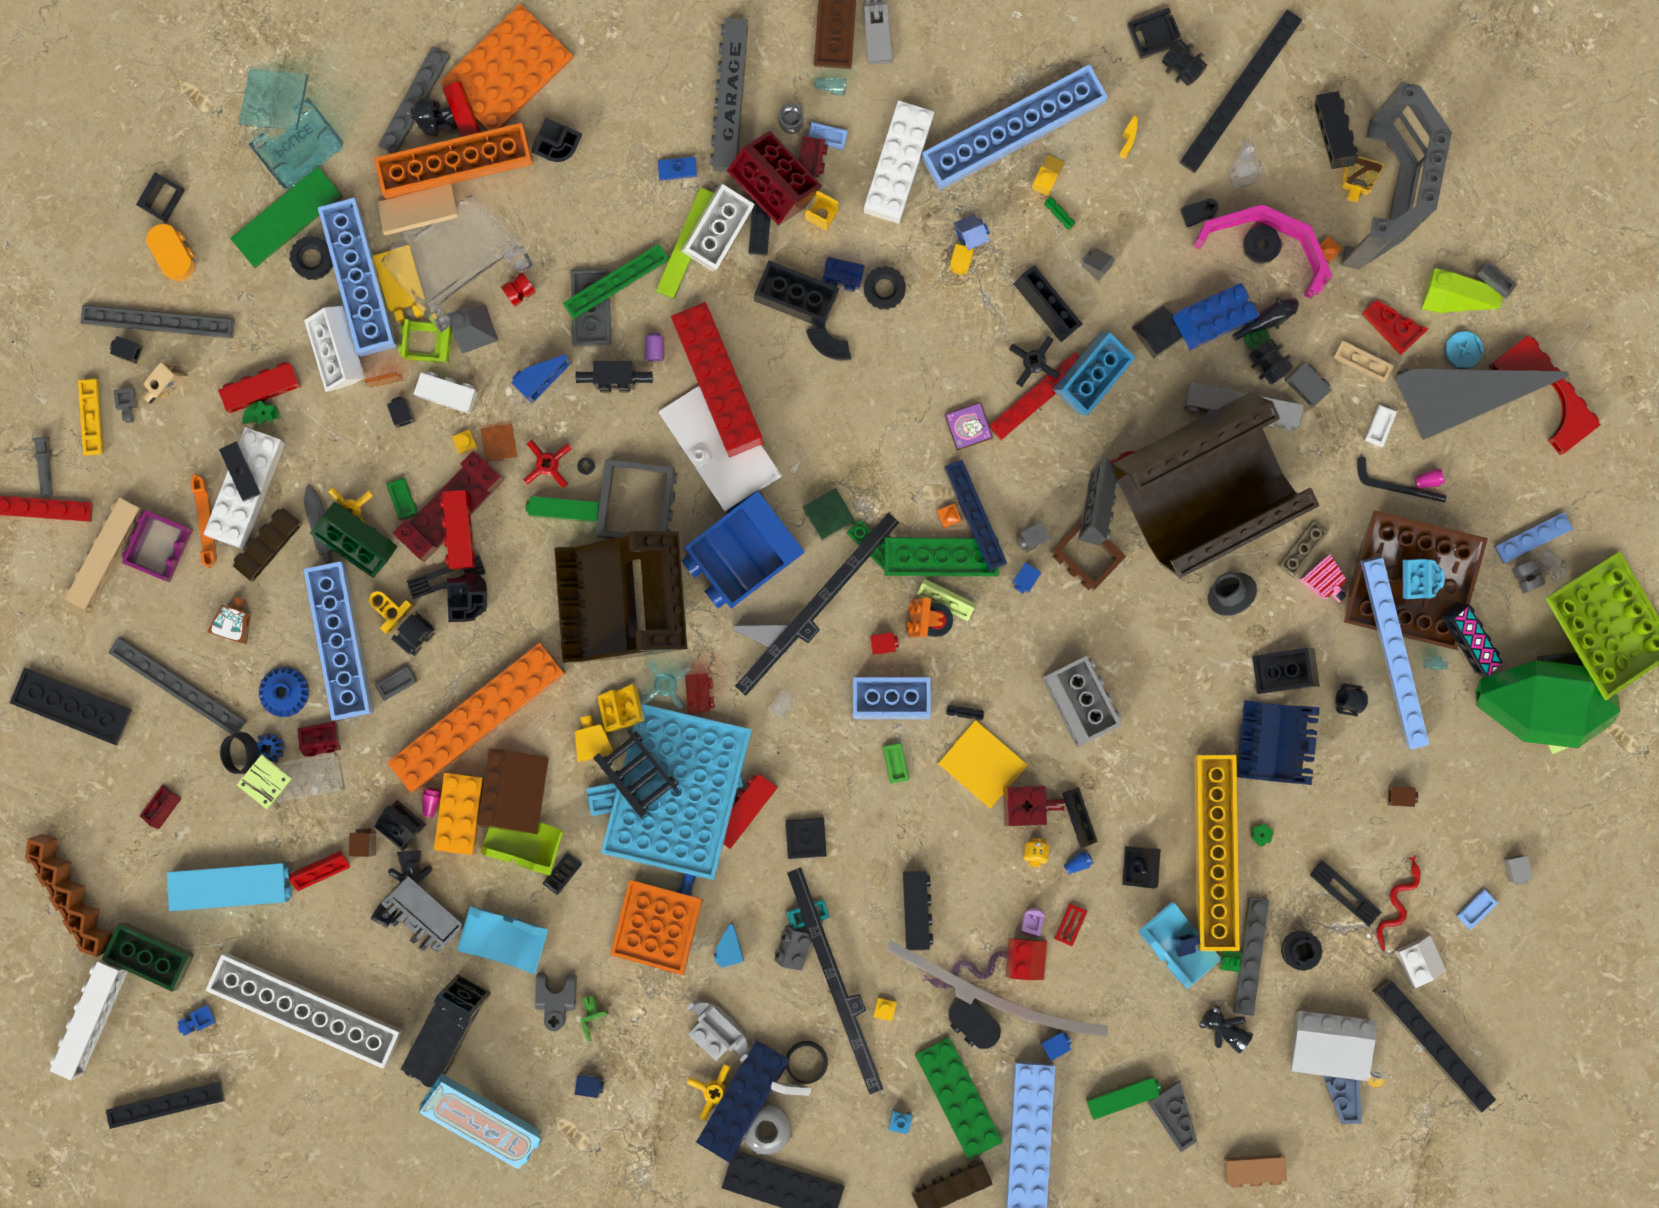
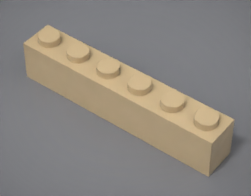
[64,498,144,611]

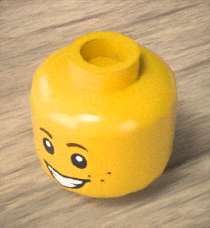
[1023,838,1050,867]

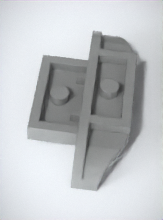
[686,1000,749,1062]

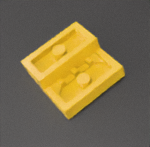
[597,684,645,732]

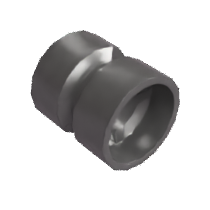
[779,103,804,134]
[1512,559,1546,593]

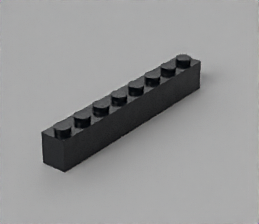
[1372,979,1496,1113]

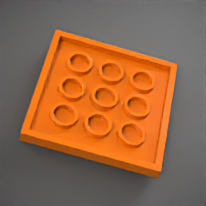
[610,879,703,975]

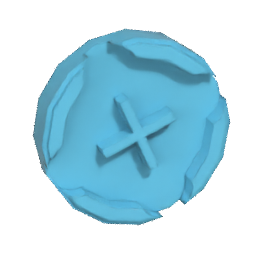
[1444,331,1484,369]

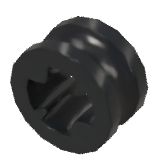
[577,458,595,475]

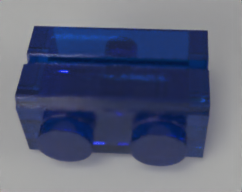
[823,257,865,292]

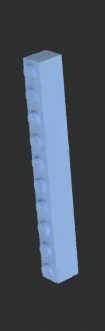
[1360,556,1429,750]

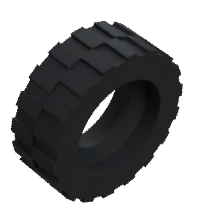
[289,236,333,280]
[864,266,906,310]

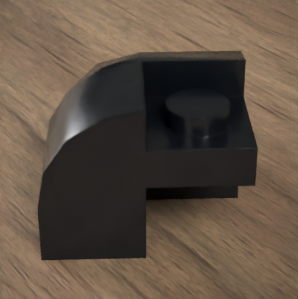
[531,117,582,162]
[447,573,487,622]

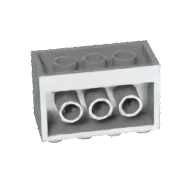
[1042,656,1122,747]

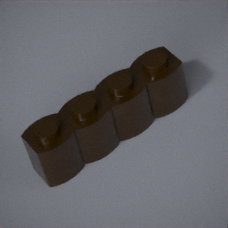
[233,508,303,582]
[912,1159,993,1208]

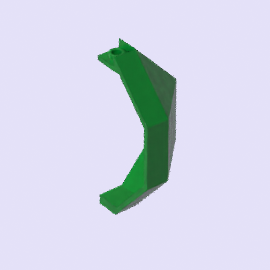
[1475,660,1620,748]

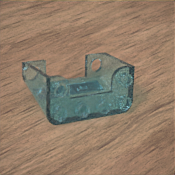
[249,98,343,189]

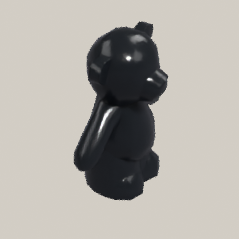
[388,850,433,885]
[1199,1005,1253,1053]

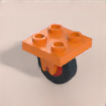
[906,598,953,638]

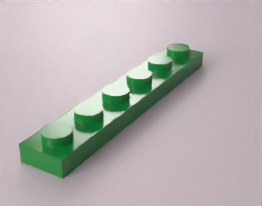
[563,244,669,320]

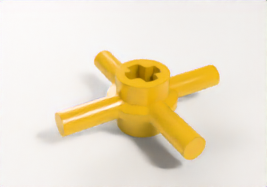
[328,487,374,524]
[687,1064,731,1121]

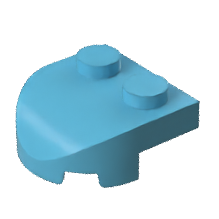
[1403,559,1445,599]

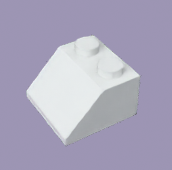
[1395,935,1446,988]

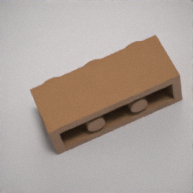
[1224,1154,1287,1188]

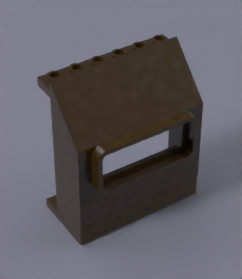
[554,531,688,663]

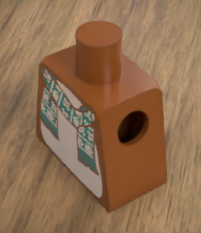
[207,596,251,644]

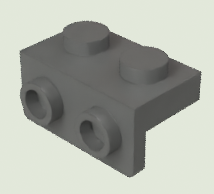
[774,925,812,971]

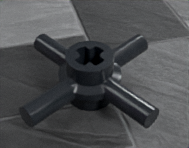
[1009,336,1061,387]

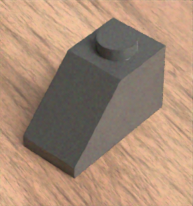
[1082,248,1115,281]

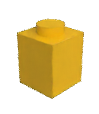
[949,244,974,275]

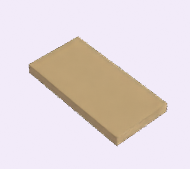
[378,184,458,236]

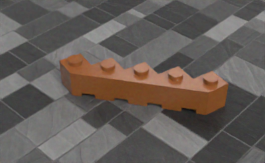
[25,834,113,957]

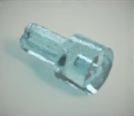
[814,77,847,96]

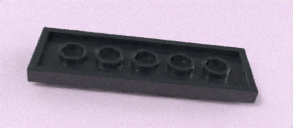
[10,668,132,746]
[722,1151,845,1208]

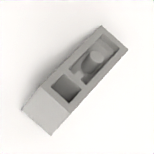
[733,625,792,653]

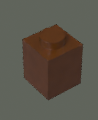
[1388,786,1418,807]

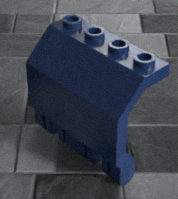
[1237,700,1320,785]

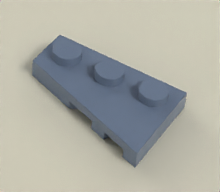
[1323,1076,1362,1124]

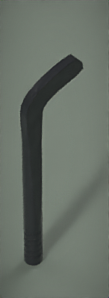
[1357,457,1447,502]

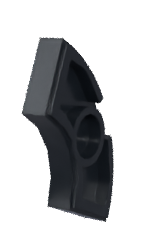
[806,327,851,361]

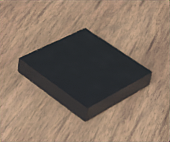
[785,818,827,859]

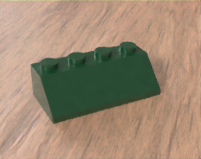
[309,501,398,578]

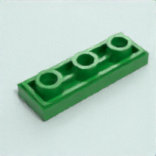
[846,519,884,570]

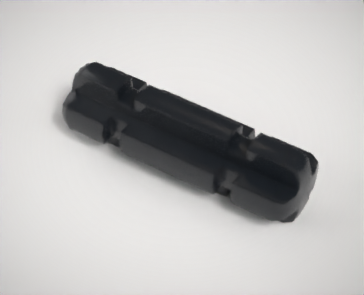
[946,705,984,721]

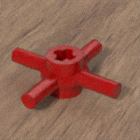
[523,440,572,488]

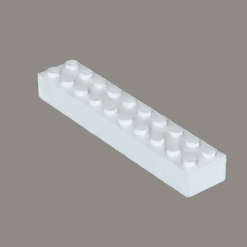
[205,953,403,1069]

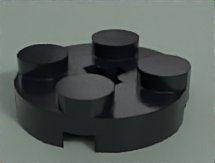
[1243,225,1282,264]

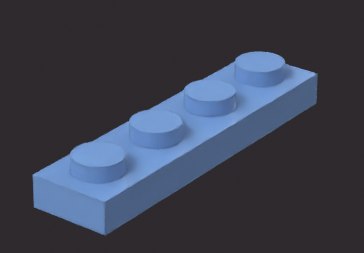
[1495,512,1573,564]

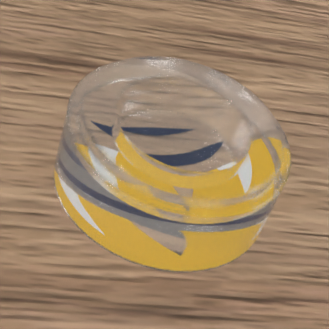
[1366,1068,1386,1088]

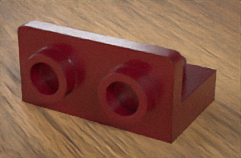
[799,136,828,178]
[297,721,341,757]

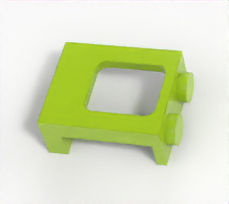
[398,319,453,364]

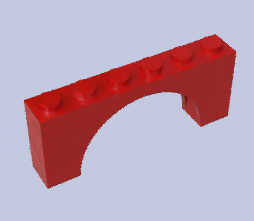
[1488,335,1601,455]

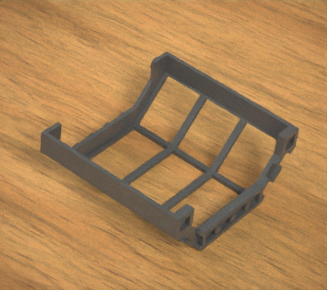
[1341,82,1452,269]

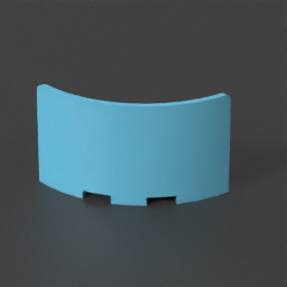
[1138,902,1221,990]
[457,906,548,974]

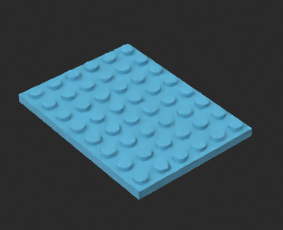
[601,704,752,880]

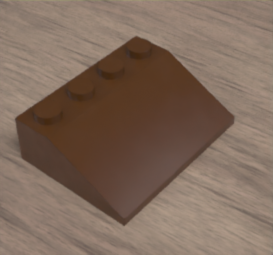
[477,748,549,834]

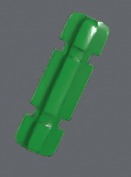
[1044,197,1075,230]

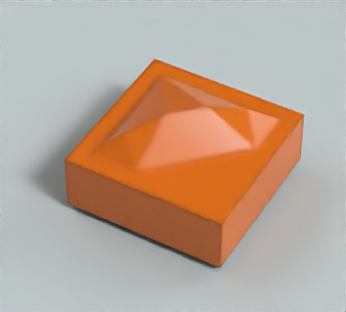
[1320,236,1342,264]
[937,503,961,528]

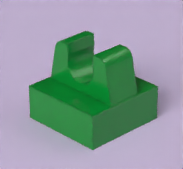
[1219,951,1242,972]

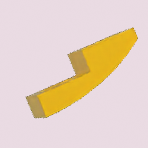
[1119,115,1138,159]

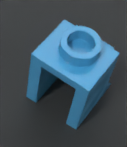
[888,1109,912,1134]

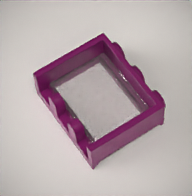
[122,510,192,582]

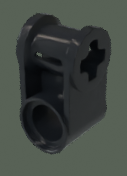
[1180,198,1219,227]

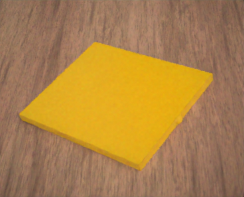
[938,720,1028,809]

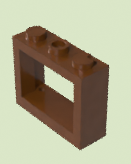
[1052,520,1126,591]

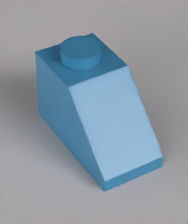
[713,923,744,968]

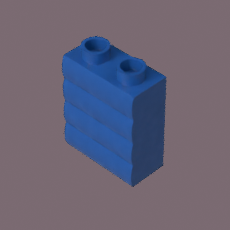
[681,491,805,609]

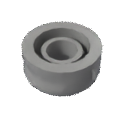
[744,1104,793,1155]

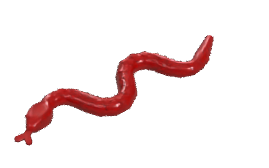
[1376,856,1421,951]

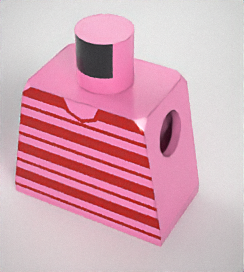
[1300,555,1347,603]

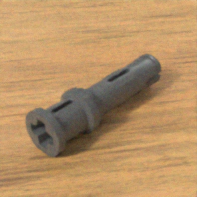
[32,437,53,495]

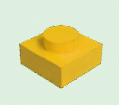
[452,429,478,455]
[873,997,897,1021]

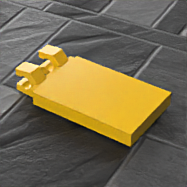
[373,245,426,324]

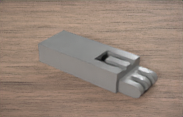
[864,0,892,65]

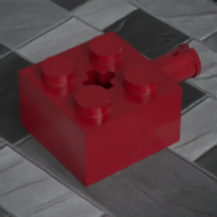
[1003,786,1065,826]

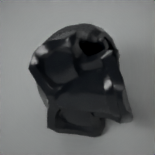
[411,97,458,136]

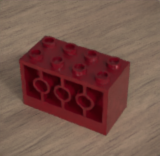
[727,131,822,226]

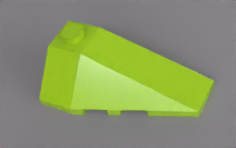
[1421,268,1503,314]

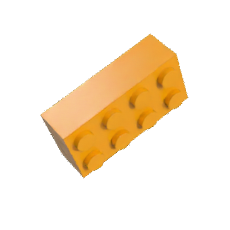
[434,773,484,855]

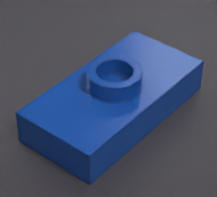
[658,157,697,181]

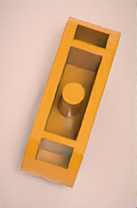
[146,224,196,281]

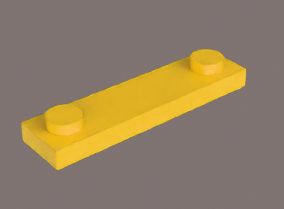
[78,378,104,456]

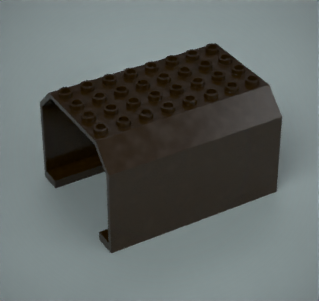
[1113,393,1320,579]

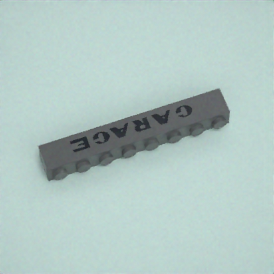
[710,18,748,172]

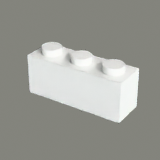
[414,371,478,414]

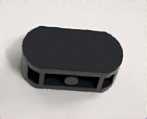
[948,998,1001,1049]

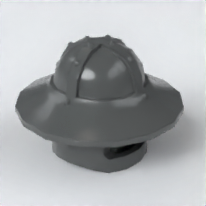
[1207,572,1257,616]

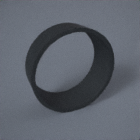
[220,732,259,774]
[786,1041,828,1084]

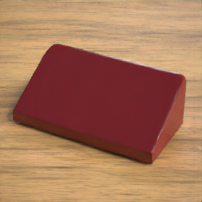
[140,785,181,829]

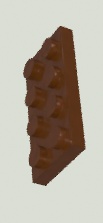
[814,0,856,69]

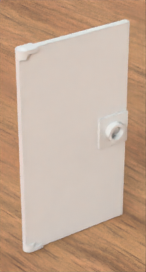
[658,386,782,512]

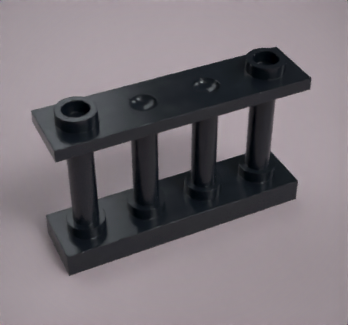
[593,729,679,820]

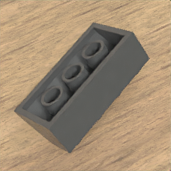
[1078,457,1119,546]

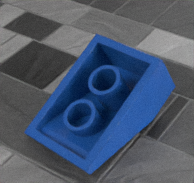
[511,354,572,404]

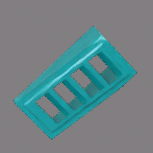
[785,899,830,929]

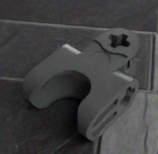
[535,972,577,1031]

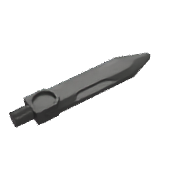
[304,485,333,563]

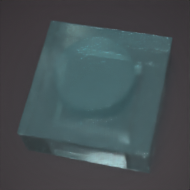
[1424,657,1448,670]

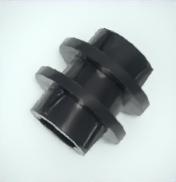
[1162,40,1207,86]
[1249,339,1294,385]
[1281,931,1323,971]

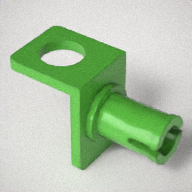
[580,995,608,1042]

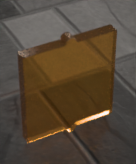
[364,372,403,388]
[481,424,517,462]

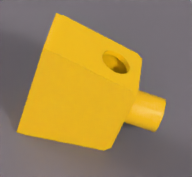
[575,715,614,762]

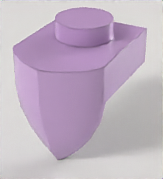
[1020,908,1045,937]

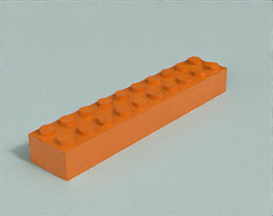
[387,643,566,793]

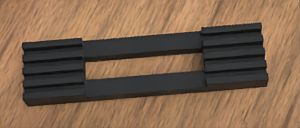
[407,555,486,599]
[1310,861,1382,927]

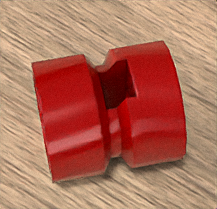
[501,272,536,307]

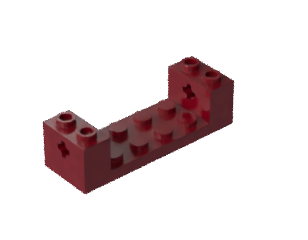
[393,450,505,562]

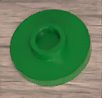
[1244,329,1270,350]

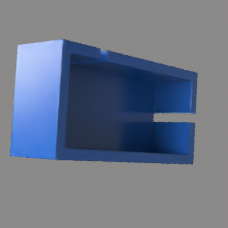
[1172,283,1259,351]

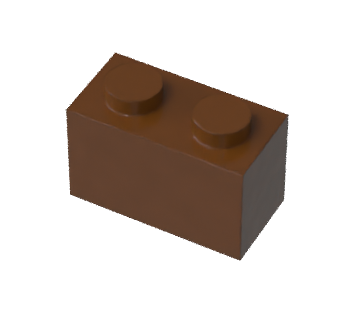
[349,828,376,857]

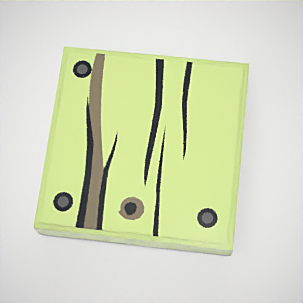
[237,755,292,809]

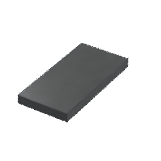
[571,269,611,346]

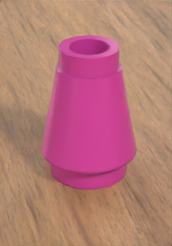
[1415,468,1445,488]
[422,788,441,817]

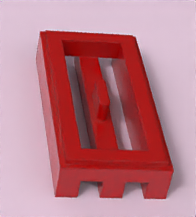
[1054,903,1087,947]

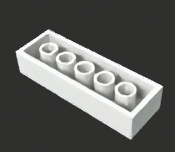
[864,101,934,224]
[204,427,285,550]
[50,960,128,1080]

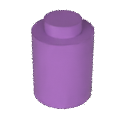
[645,333,664,362]

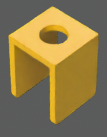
[805,191,839,231]

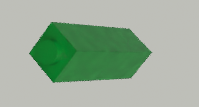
[525,496,600,523]
[1086,1076,1161,1120]

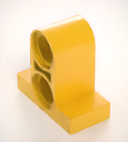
[369,591,415,634]

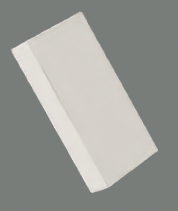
[1364,405,1397,448]
[771,1082,812,1096]

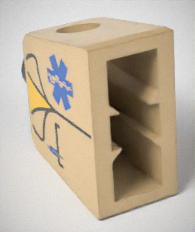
[143,362,188,404]

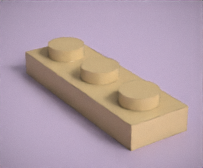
[1333,340,1394,384]

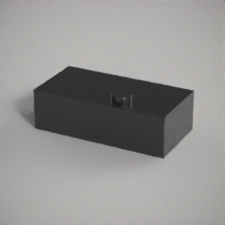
[754,260,839,328]

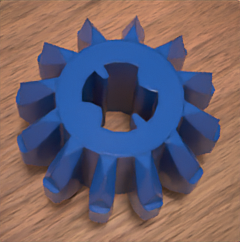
[256,733,285,763]

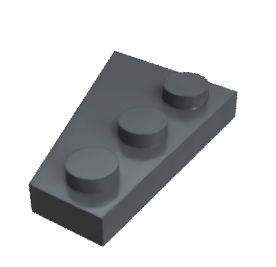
[1148,1080,1197,1152]

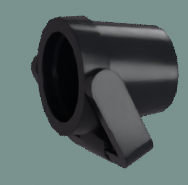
[1335,683,1368,717]

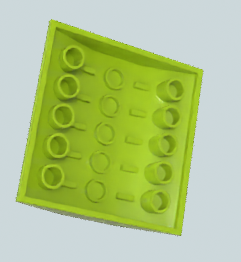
[1545,551,1659,700]

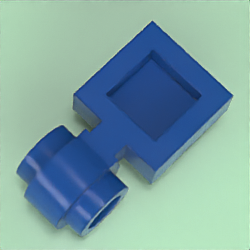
[177,1005,217,1036]

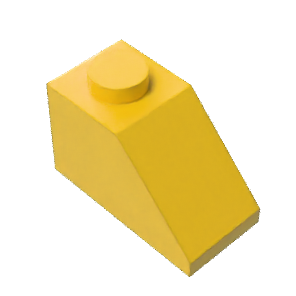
[1031,154,1065,196]

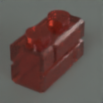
[685,673,715,714]

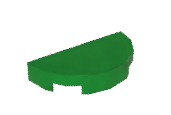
[242,402,281,424]

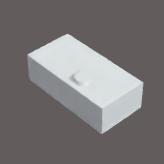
[680,184,755,271]

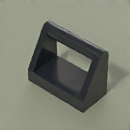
[136,172,185,223]

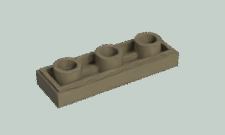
[1278,521,1329,578]

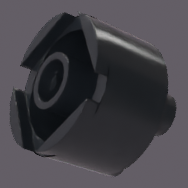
[391,611,435,656]

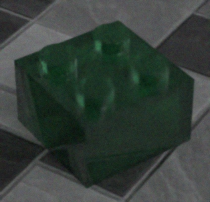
[803,488,855,542]

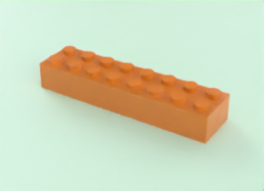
[374,123,534,199]

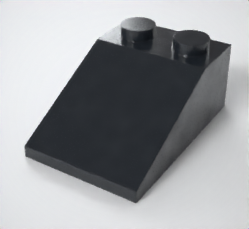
[1252,648,1320,694]

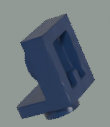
[1173,933,1200,957]

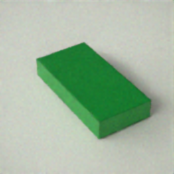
[386,478,418,520]

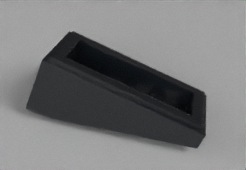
[542,852,582,895]

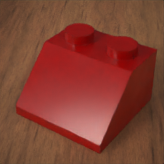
[1005,938,1047,980]

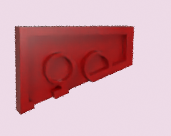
[1362,300,1428,355]

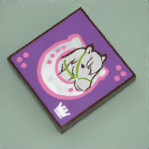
[944,402,993,451]

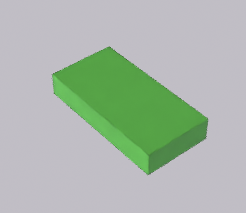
[882,742,909,784]

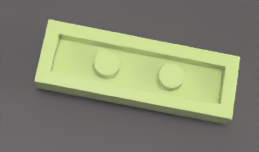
[916,579,976,621]

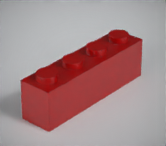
[218,362,302,414]
[440,490,476,570]
[724,774,778,849]

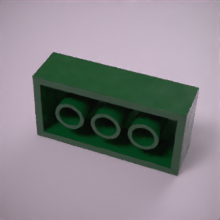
[102,922,194,992]

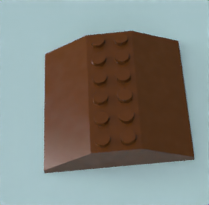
[1344,510,1488,650]

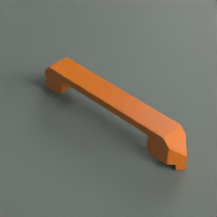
[190,474,217,568]

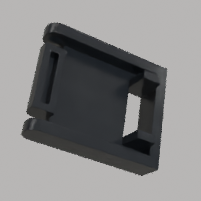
[1127,8,1182,60]

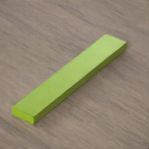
[656,187,714,299]

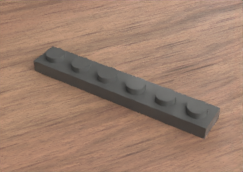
[378,47,450,153]
[1233,897,1269,1016]

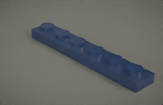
[944,460,1007,571]

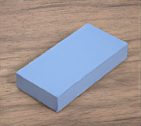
[808,122,848,150]
[1456,889,1498,930]

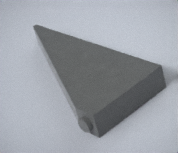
[1394,368,1569,440]

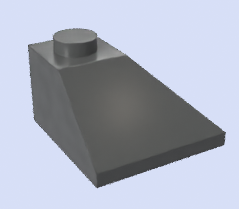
[447,305,499,354]

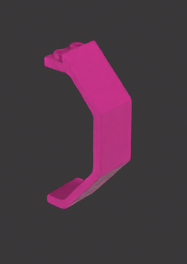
[1193,205,1333,299]

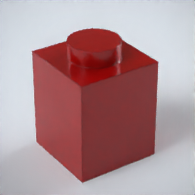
[870,632,899,656]

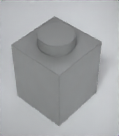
[1503,855,1533,885]

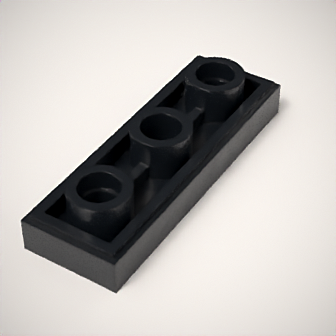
[219,441,261,502]

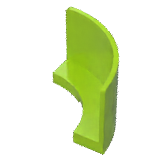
[480,822,563,875]

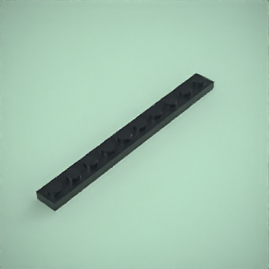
[1179,9,1302,174]

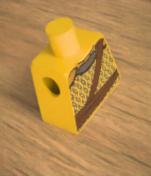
[1342,156,1384,202]

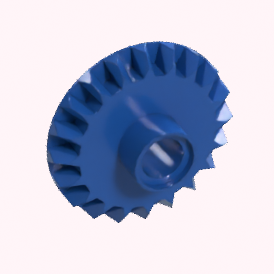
[258,667,309,717]

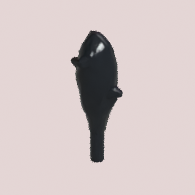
[1232,297,1299,341]

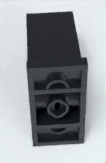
[400,974,491,1087]

